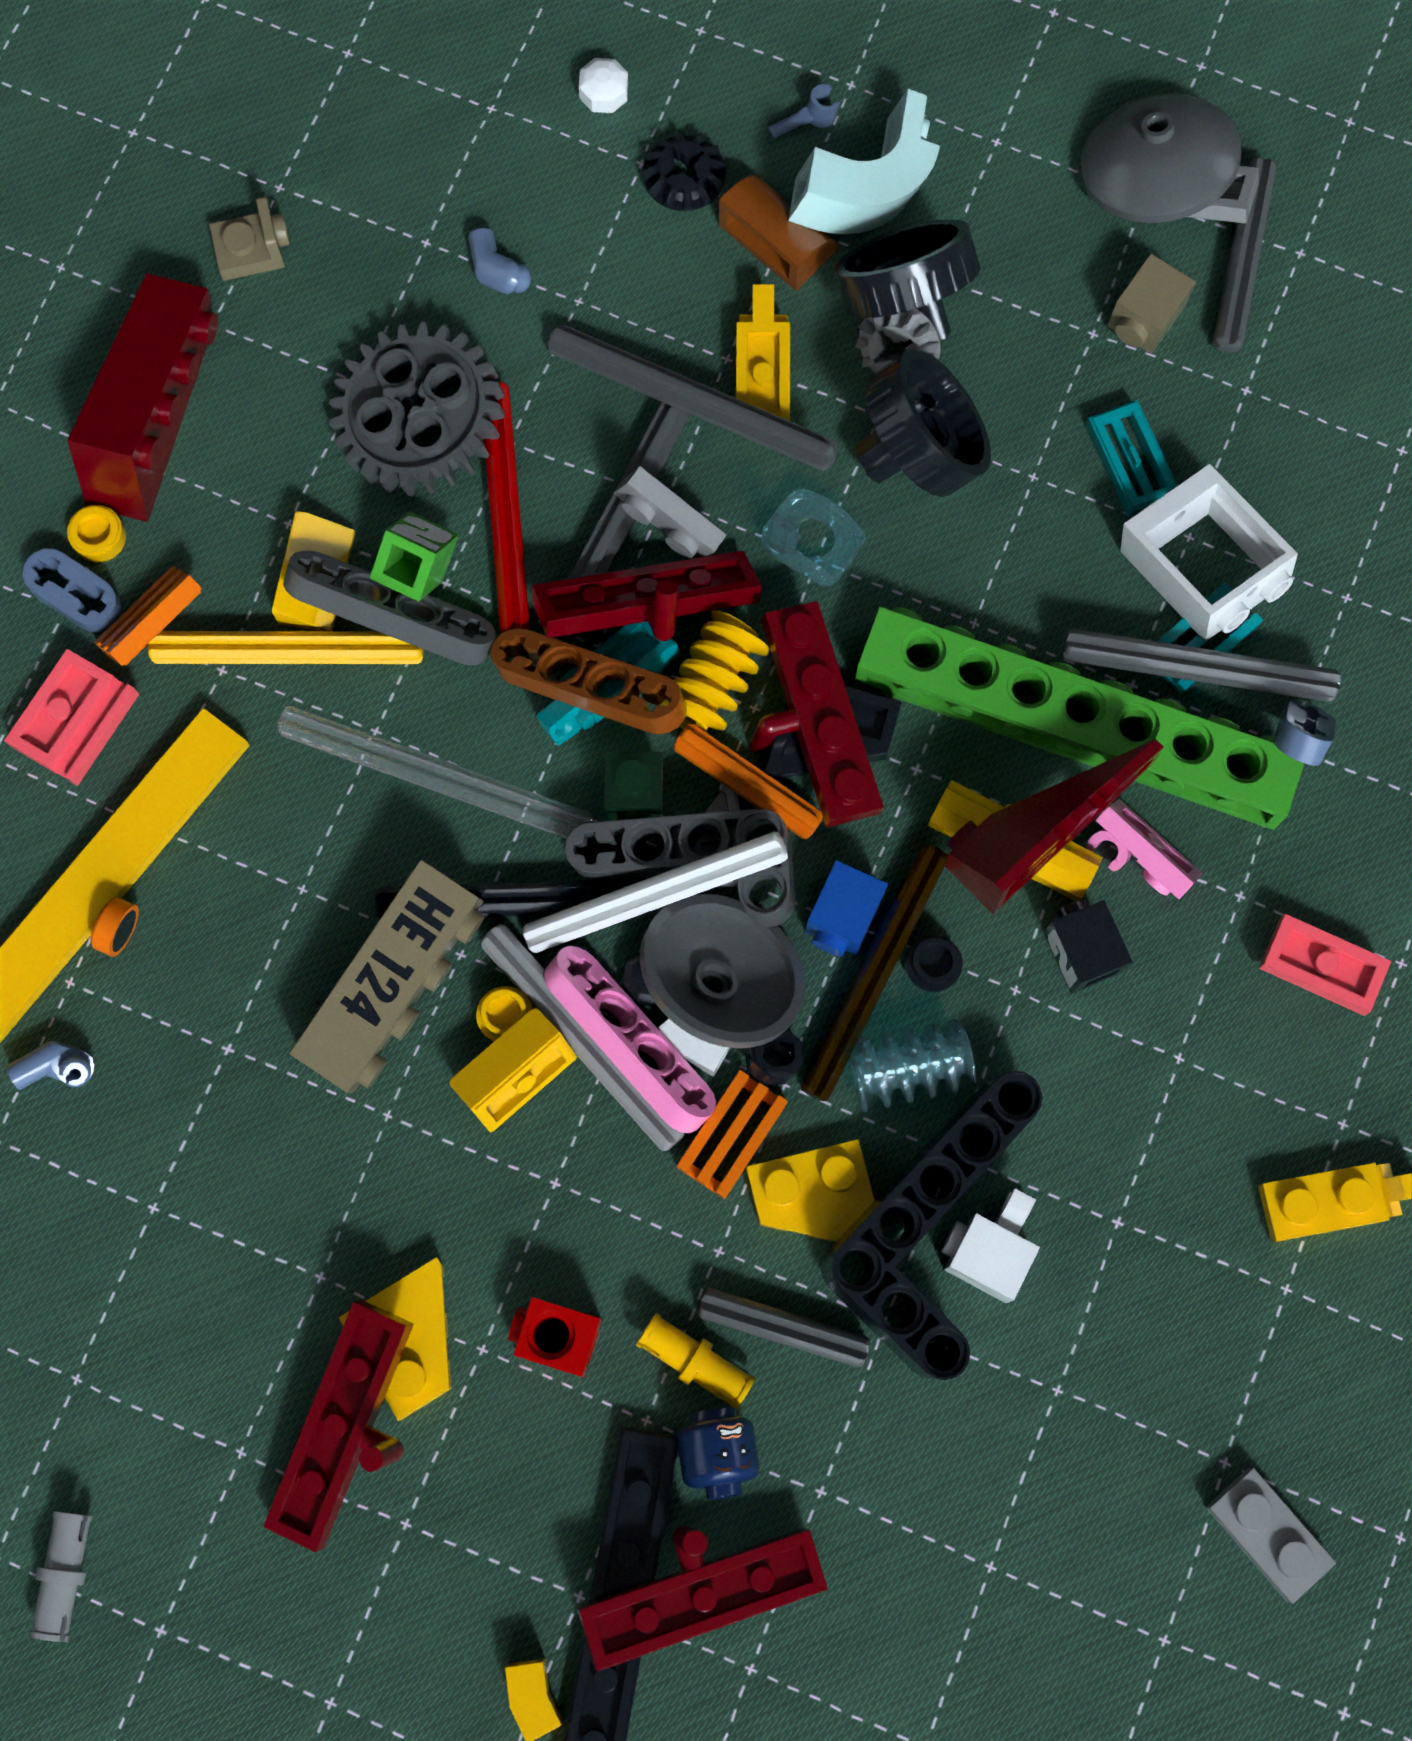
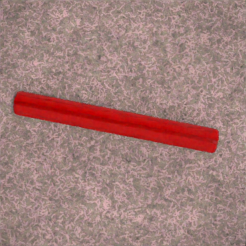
[484,381,530,634]

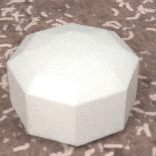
[579,58,628,113]

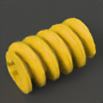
[660,611,769,732]

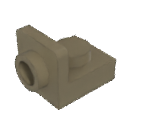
[209,196,290,281]

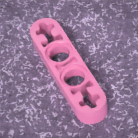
[543,946,716,1133]

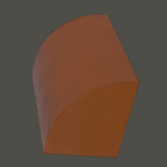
[719,175,838,291]

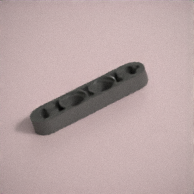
[283,551,495,665]

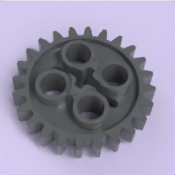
[329,322,505,496]

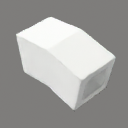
[659,1019,730,1077]

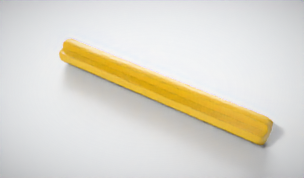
[148,631,424,664]

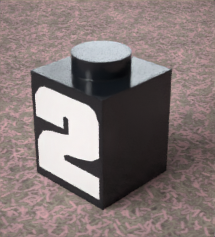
[1044,899,1133,994]

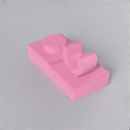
[1086,799,1203,899]

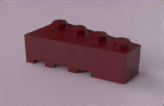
[67,273,218,522]

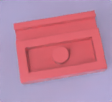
[4,649,139,786]

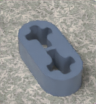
[23,549,122,633]
[1274,700,1336,766]

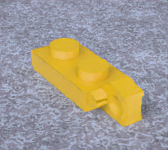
[736,284,790,421]
[1258,1163,1412,1243]

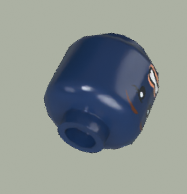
[677,1407,760,1500]

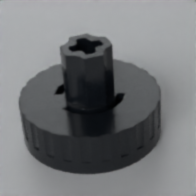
[833,219,981,347]
[855,349,991,497]

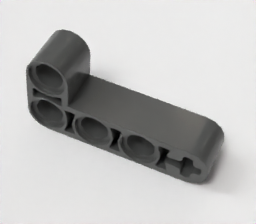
[565,809,795,927]

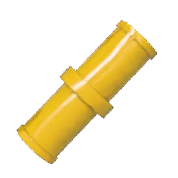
[636,1313,756,1410]

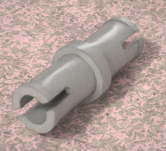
[28,1511,93,1642]

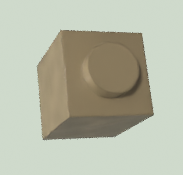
[1107,254,1196,354]

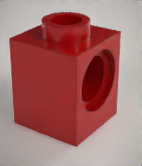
[508,1297,602,1378]

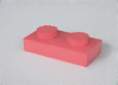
[1259,914,1391,1016]

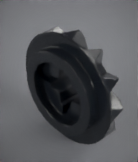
[642,129,726,211]

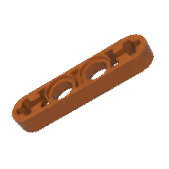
[490,628,687,734]

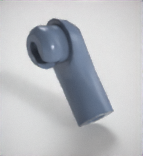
[468,228,531,294]
[5,1040,94,1090]

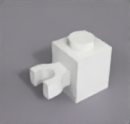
[941,1189,1040,1303]

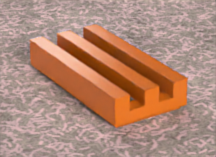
[94,566,202,666]
[676,1070,788,1200]

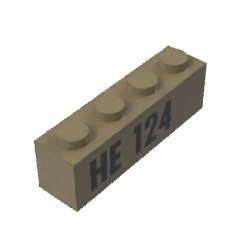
[290,860,485,1093]

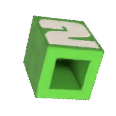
[370,512,459,602]

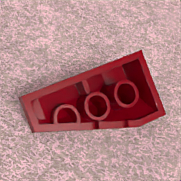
[945,739,1164,915]

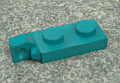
[536,621,681,746]

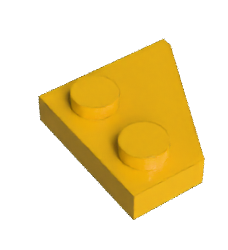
[746,1139,883,1242]
[339,1257,452,1421]

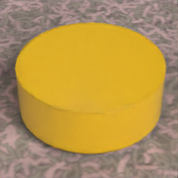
[67,505,126,563]

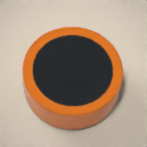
[90,897,139,957]

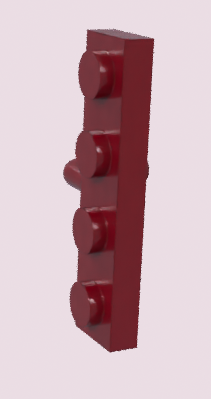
[532,550,761,641]
[748,601,884,828]
[263,1300,414,1553]
[576,1526,828,1672]

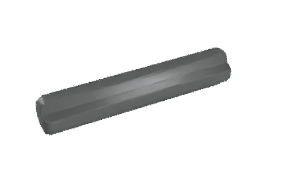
[698,1288,870,1368]

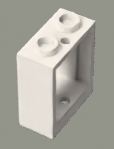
[1120,464,1298,642]

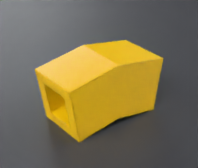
[505,1658,563,1741]

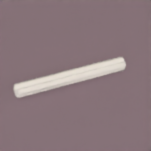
[523,832,788,953]

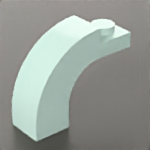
[788,89,940,234]

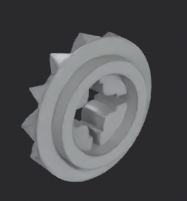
[855,309,940,373]

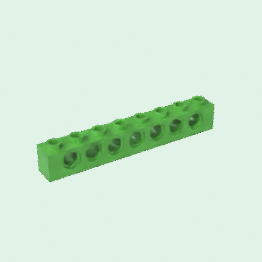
[854,607,1304,830]

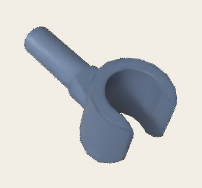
[767,84,840,139]

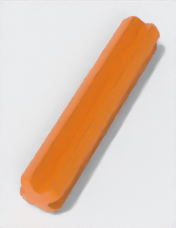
[673,724,823,839]

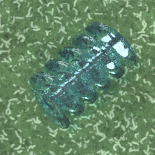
[849,1019,976,1112]

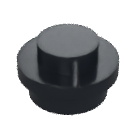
[905,935,963,992]

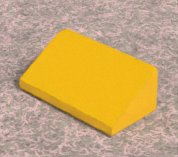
[272,511,355,631]
[449,1008,577,1133]

